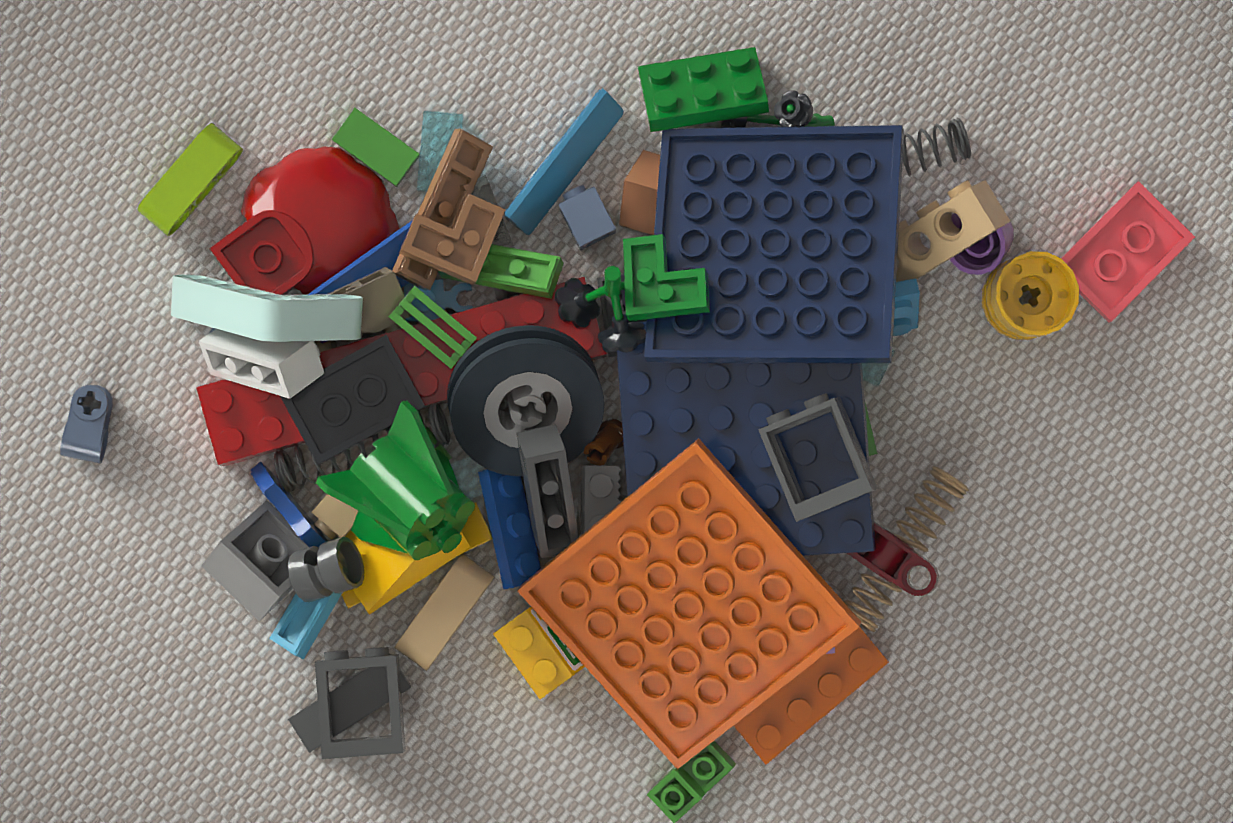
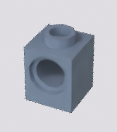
[558,185,616,251]

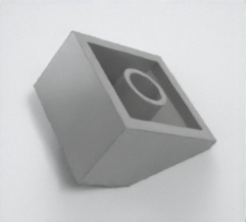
[202,500,309,621]

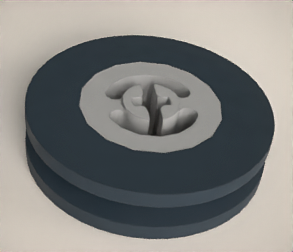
[447,325,604,476]

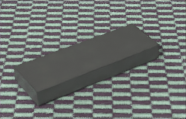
[288,654,411,753]

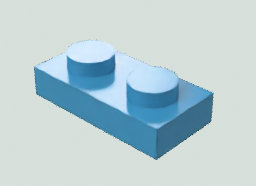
[893,278,920,336]

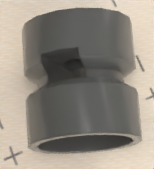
[288,537,364,602]

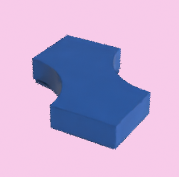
[250,461,328,547]

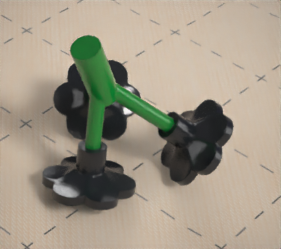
[555,266,646,352]

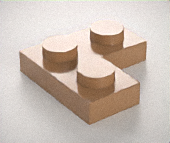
[399,193,506,285]

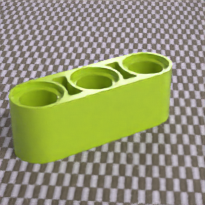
[137,123,243,236]

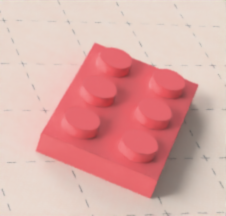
[1061,181,1195,323]

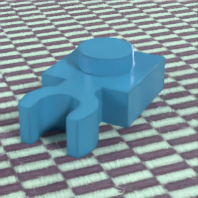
[403,279,473,322]

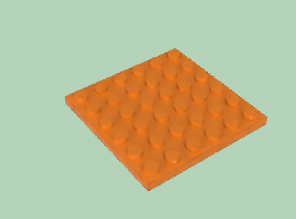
[517,438,861,769]

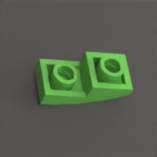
[647,741,736,823]

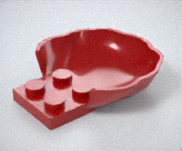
[209,146,400,295]

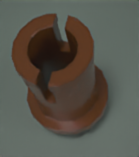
[584,419,624,466]

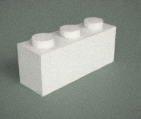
[199,329,324,399]

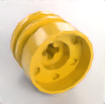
[982,251,1079,340]

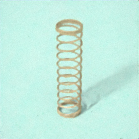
[843,466,969,632]

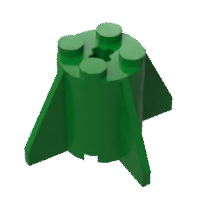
[316,401,475,560]

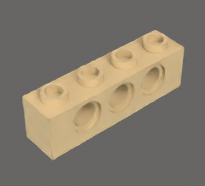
[896,180,1011,282]

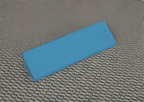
[504,88,624,235]

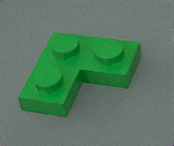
[623,234,710,321]

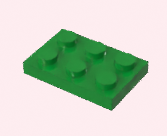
[638,47,769,132]

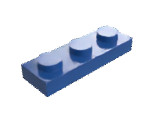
[478,469,541,590]

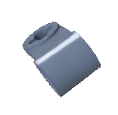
[60,385,113,464]

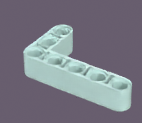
[171,274,363,342]

